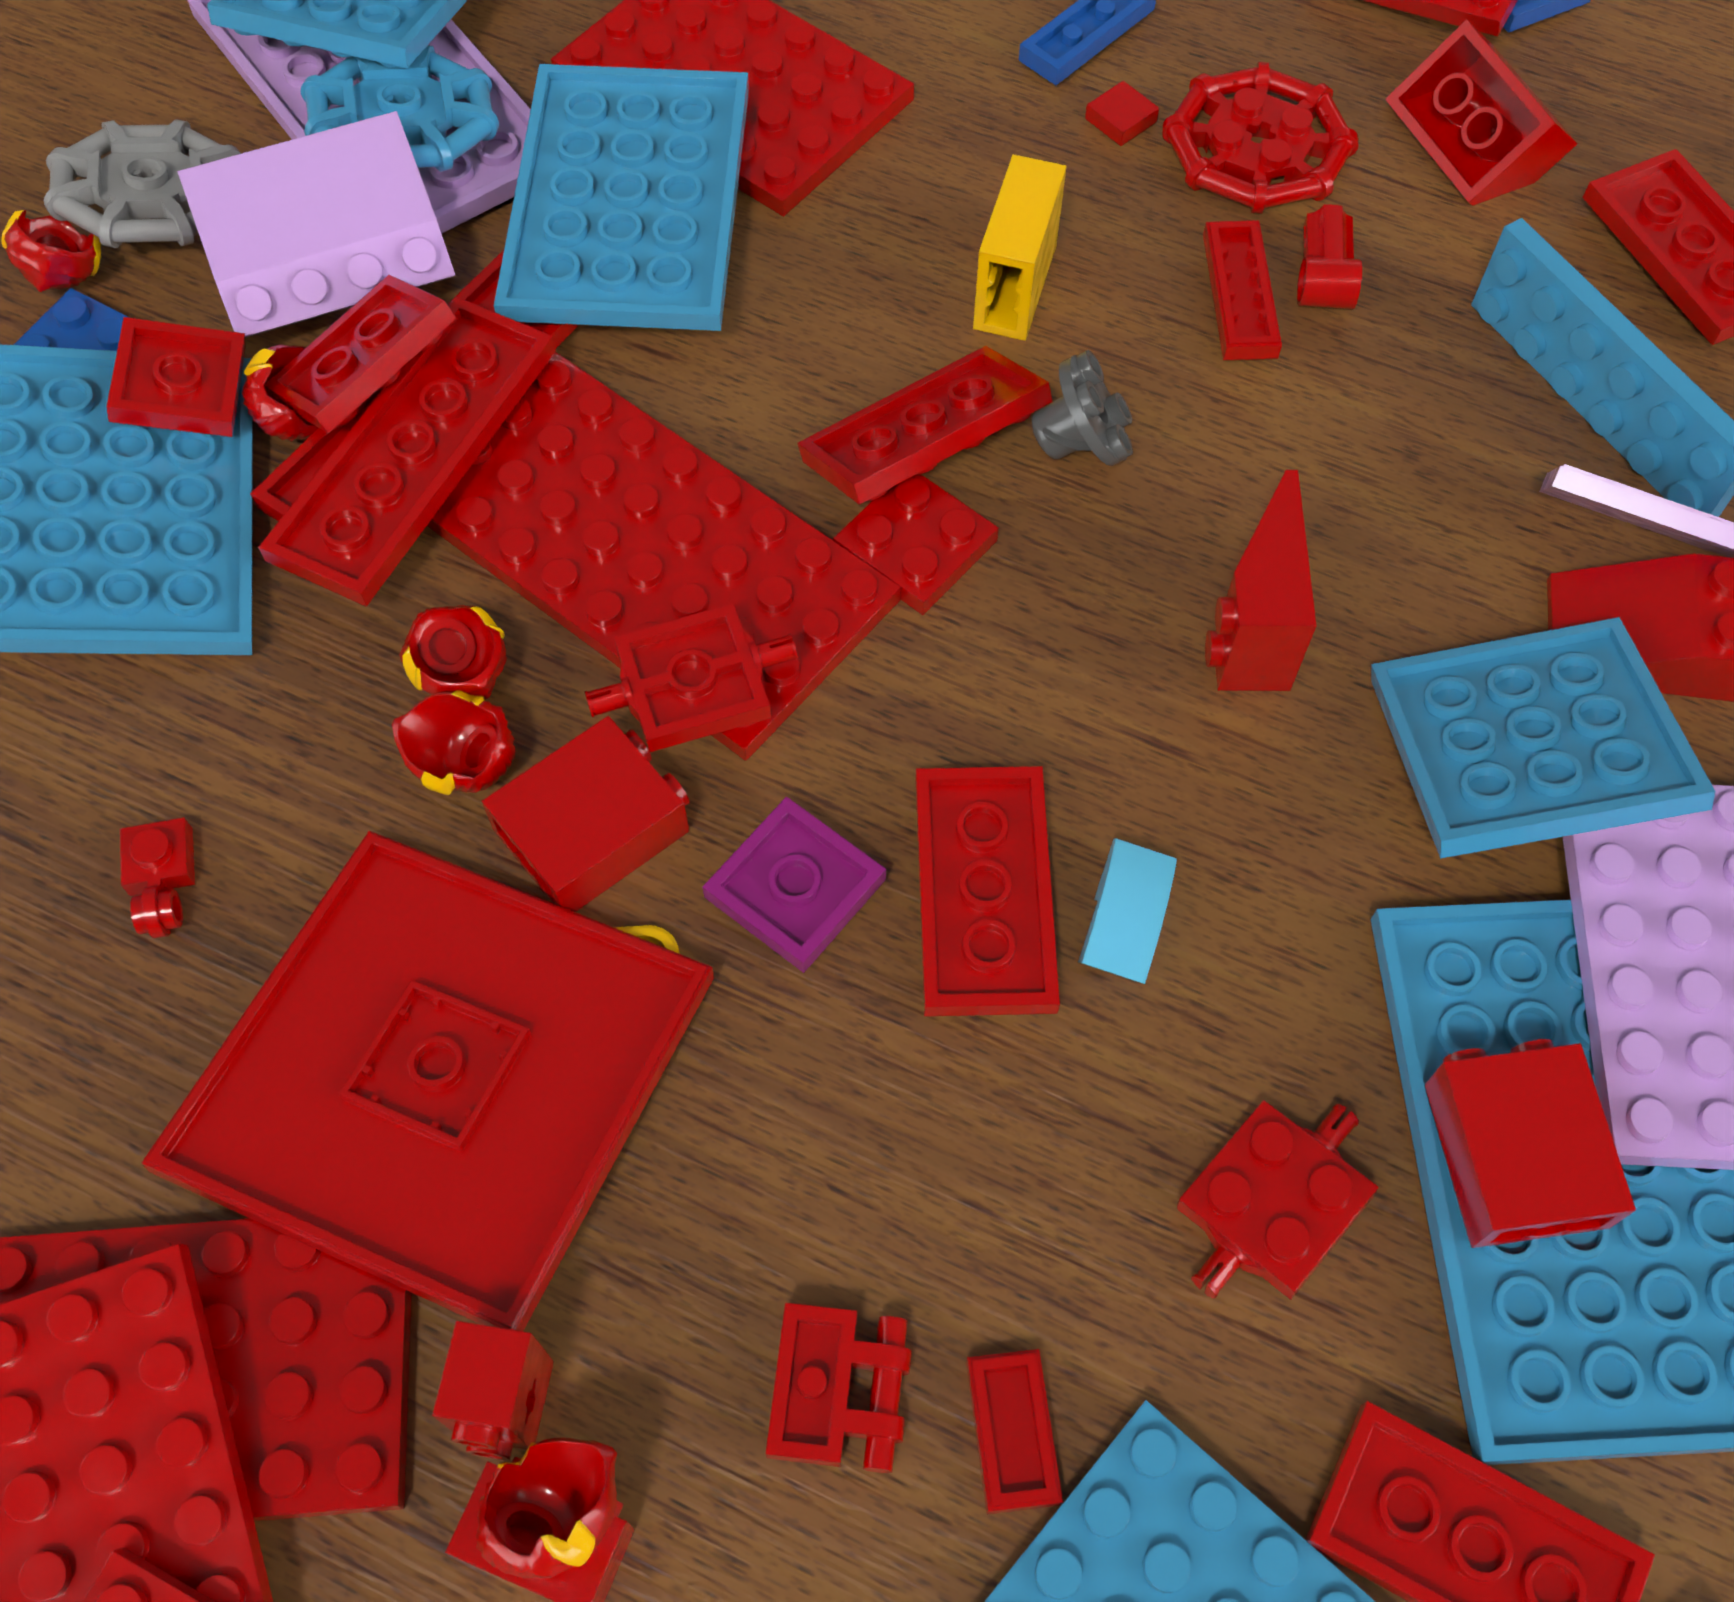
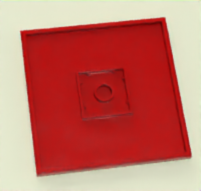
[141,831,714,1331]

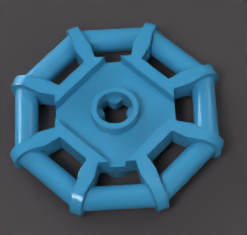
[300,45,499,172]

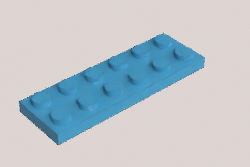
[1471,218,1734,517]

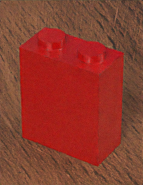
[482,715,690,912]
[1425,1039,1636,1248]

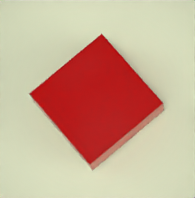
[1085,80,1159,146]

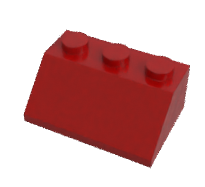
[1385,19,1578,206]

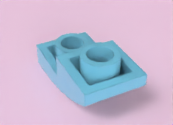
[1078,838,1177,984]

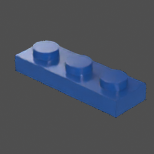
[1019,0,1156,85]

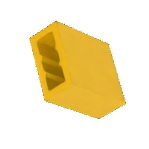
[973,154,1067,341]

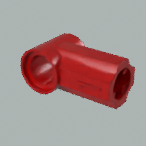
[1297,204,1362,310]

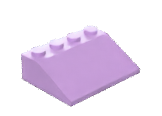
[177,111,455,338]

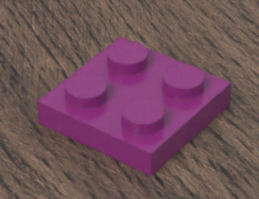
[702,796,886,973]

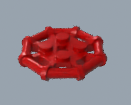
[1162,61,1359,214]

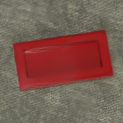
[966,1349,1063,1515]

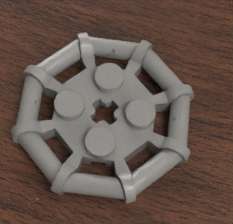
[44,119,241,248]

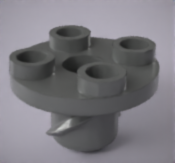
[1032,350,1133,466]

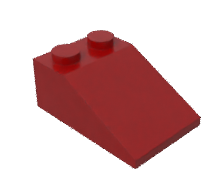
[1205,470,1317,691]
[1547,553,1734,702]

